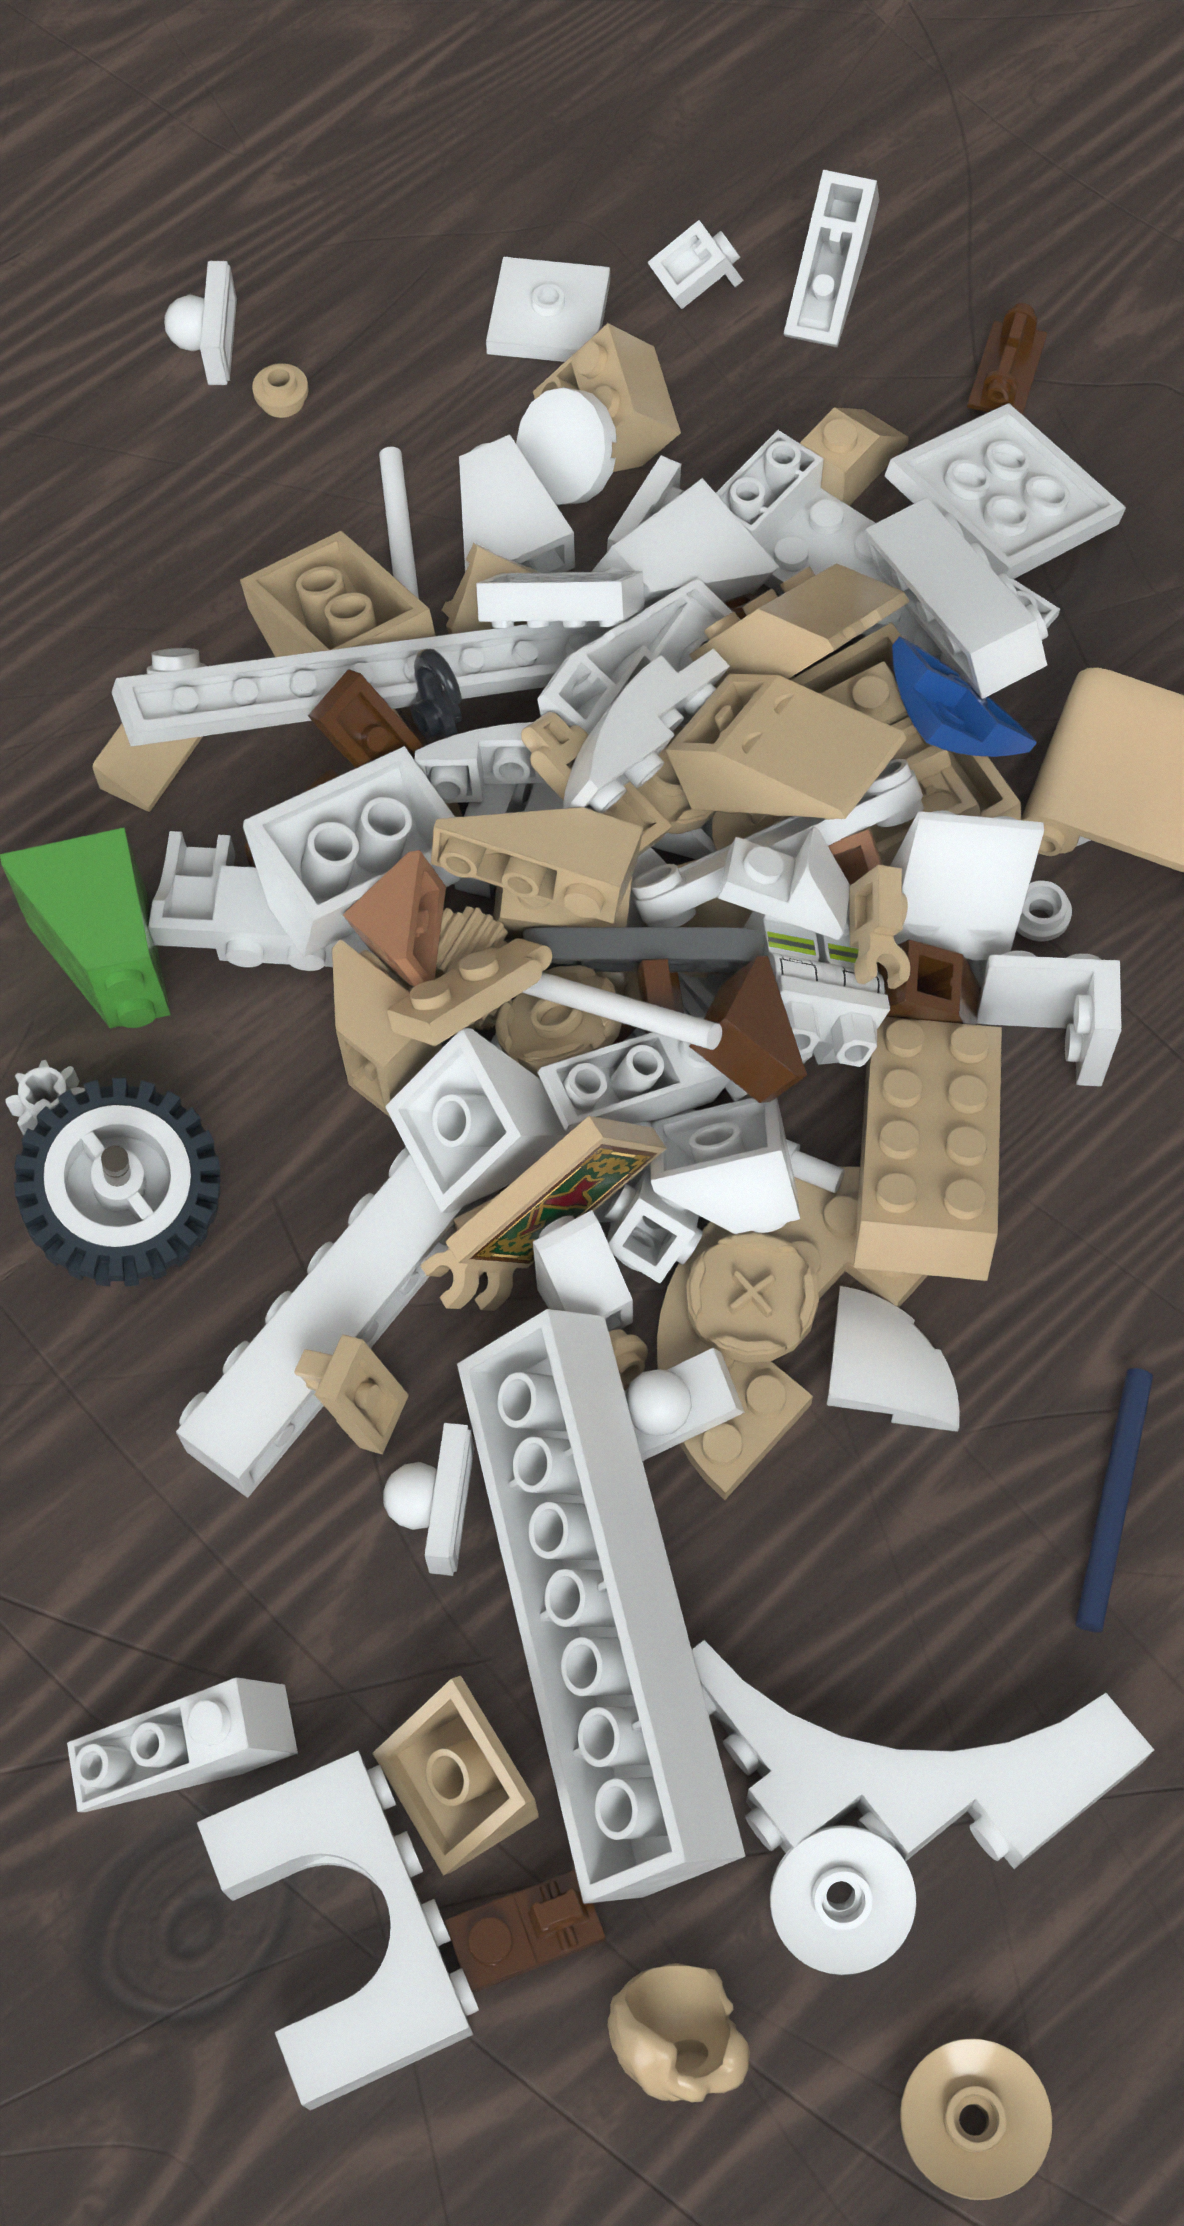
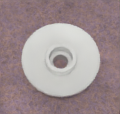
[770,1826,916,1975]

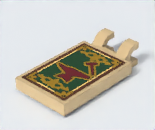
[420,1116,667,1311]

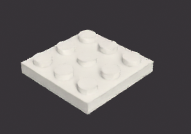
[885,403,1126,579]

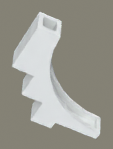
[692,1640,1154,1869]

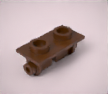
[967,303,1048,415]

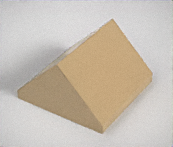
[373,1676,539,1876]

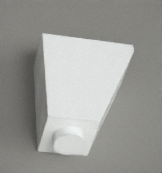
[459,435,575,573]
[592,478,779,617]

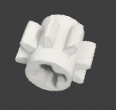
[6,1060,85,1136]

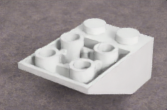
[890,810,1044,988]

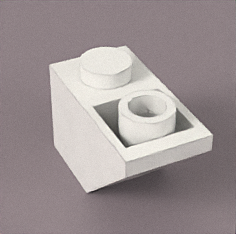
[533,1210,633,1332]

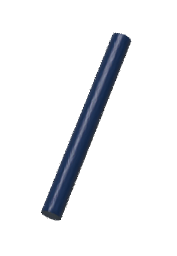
[1075,1368,1153,1632]

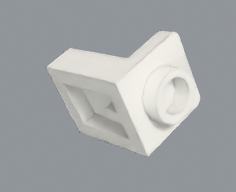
[648,220,744,309]

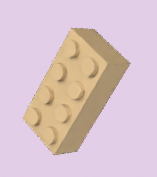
[854,1017,1002,1281]

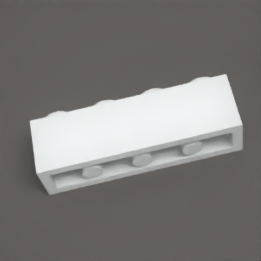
[865,497,1048,699]

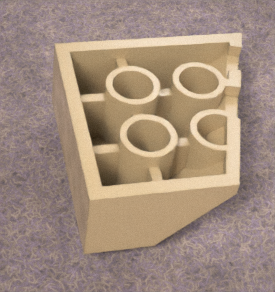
[689,563,910,689]

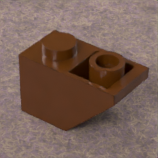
[877,939,979,1025]

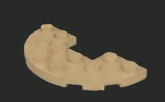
[657,1166,928,1500]

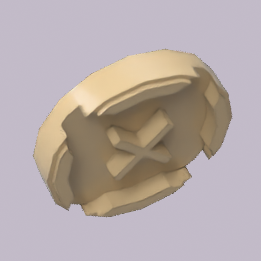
[686,1232,819,1363]

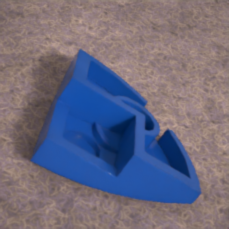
[892,636,1037,757]

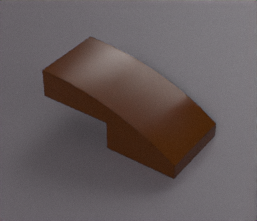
[637,958,684,1034]

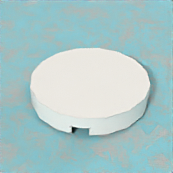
[516,387,617,505]

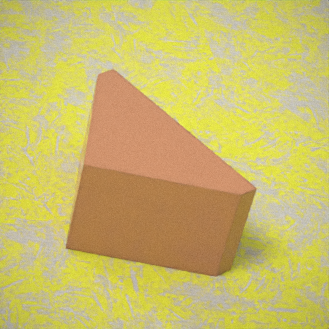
[343,850,446,988]

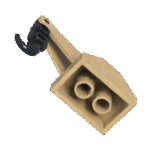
[240,531,469,817]

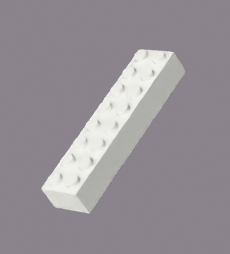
[457,1309,745,1904]

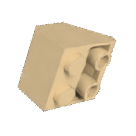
[533,323,681,472]
[332,939,442,1118]

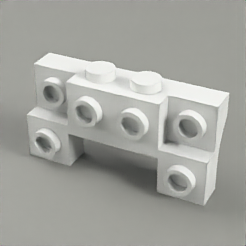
[148,831,378,971]

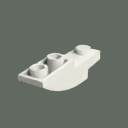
[563,648,730,814]

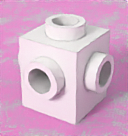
[604,1170,703,1283]

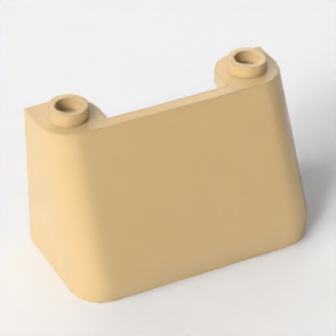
[1021,668,1184,873]

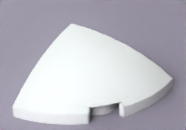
[827,1286,960,1432]

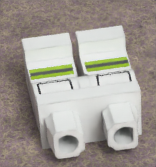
[743,905,890,1067]

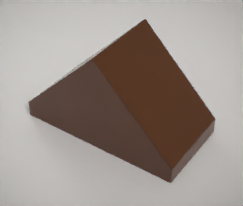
[689,956,807,1103]

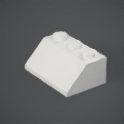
[243,746,461,957]

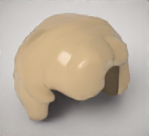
[607,1963,750,2102]

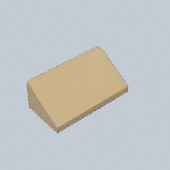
[93,723,203,812]

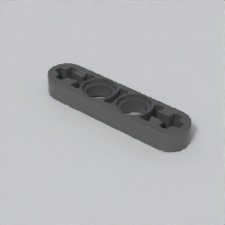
[522,927,765,973]

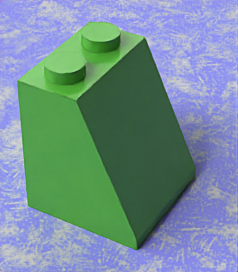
[0,828,171,1028]

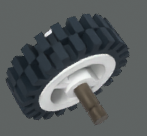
[14,1078,220,1287]

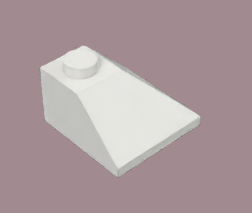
[385,1028,571,1213]
[651,1098,800,1234]

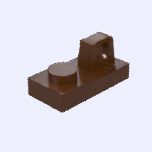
[308,669,424,768]
[444,1870,606,1993]

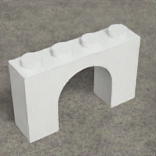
[197,1751,479,2110]

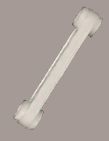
[631,759,924,927]

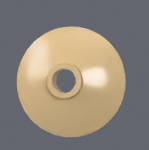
[900,2039,1052,2200]

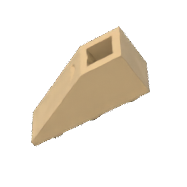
[431,807,644,924]

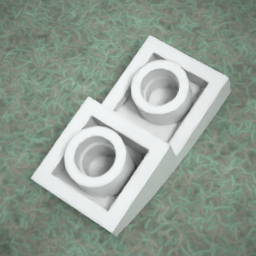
[414,722,546,803]

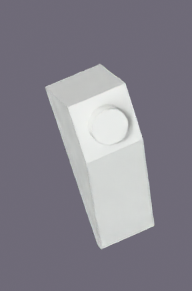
[784,170,879,347]

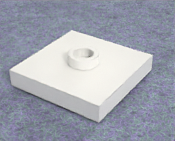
[486,257,610,362]

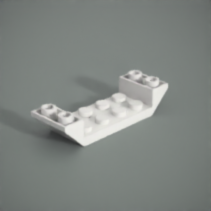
[716,430,1060,683]

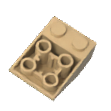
[666,674,906,820]

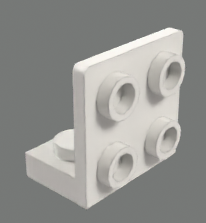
[977,951,1121,1086]

